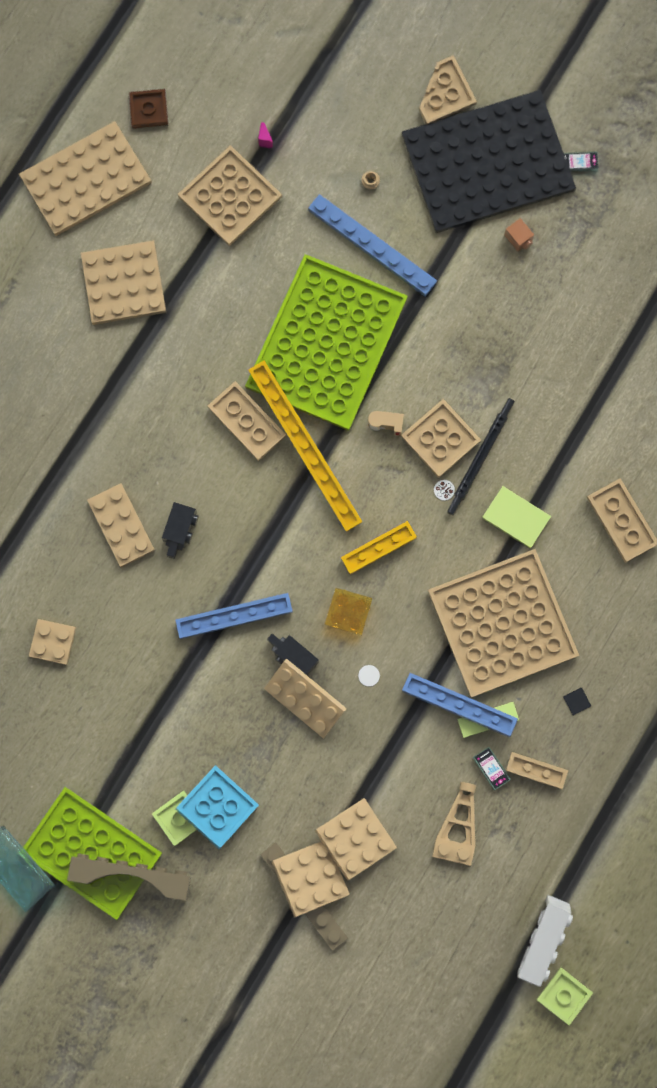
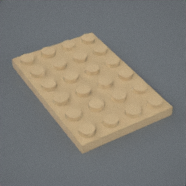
[19,121,152,236]

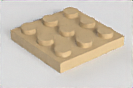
[401,399,481,478]
[315,798,397,881]
[272,841,350,918]

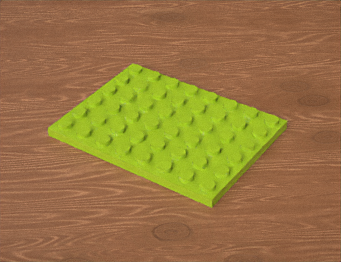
[245,254,408,431]

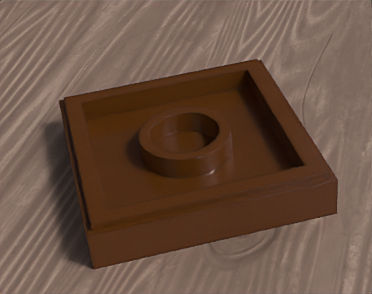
[129,89,169,129]

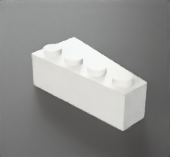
[518,895,573,986]

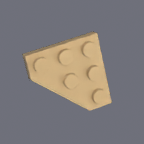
[419,55,477,124]

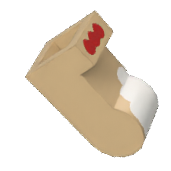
[368,411,404,436]

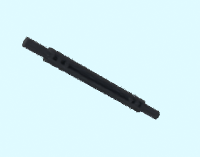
[447,398,515,515]

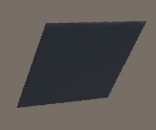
[563,687,591,715]

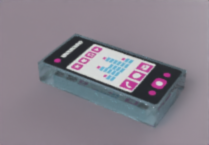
[564,152,599,172]

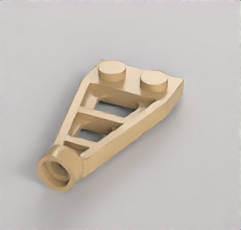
[432,782,476,866]

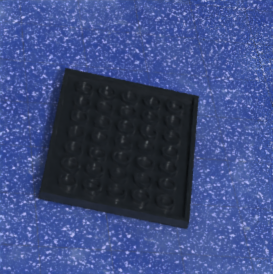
[401,90,576,233]

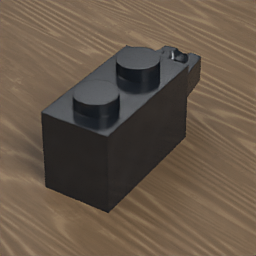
[162,502,199,559]
[267,633,319,676]

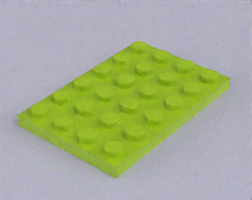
[20,787,162,920]

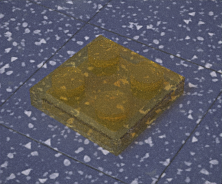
[325,588,373,636]

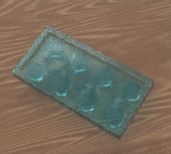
[0,826,54,912]

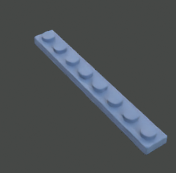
[308,194,437,297]

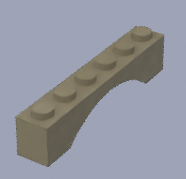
[67,853,191,901]

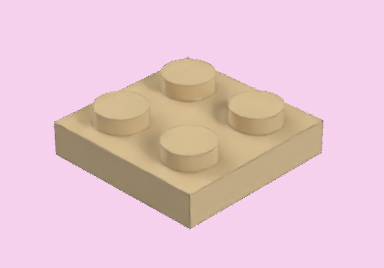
[29,619,76,665]

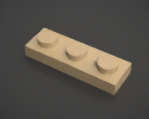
[506,752,568,790]

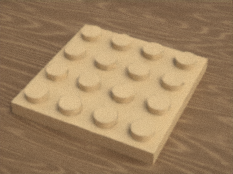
[178,145,282,247]
[81,240,166,325]

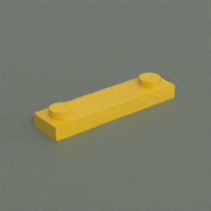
[341,521,417,575]

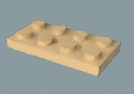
[207,381,286,462]
[587,478,657,563]
[87,483,155,568]
[264,659,347,738]

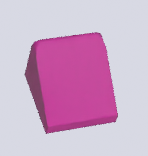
[258,122,273,148]

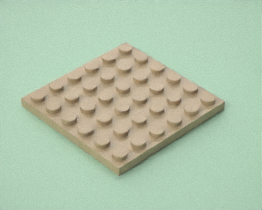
[428,549,579,698]

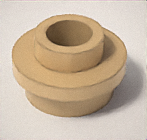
[361,171,380,190]

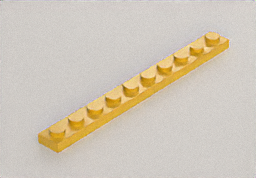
[248,360,362,532]

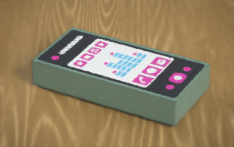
[473,747,511,791]

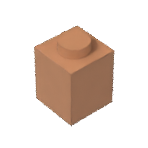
[504,218,534,252]

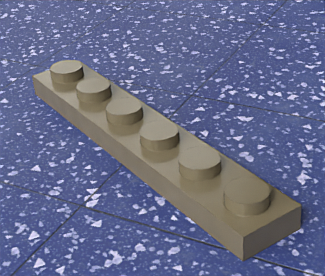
[260,842,348,951]

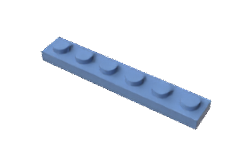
[175,593,293,639]
[402,673,518,738]

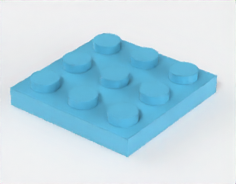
[175,765,259,849]

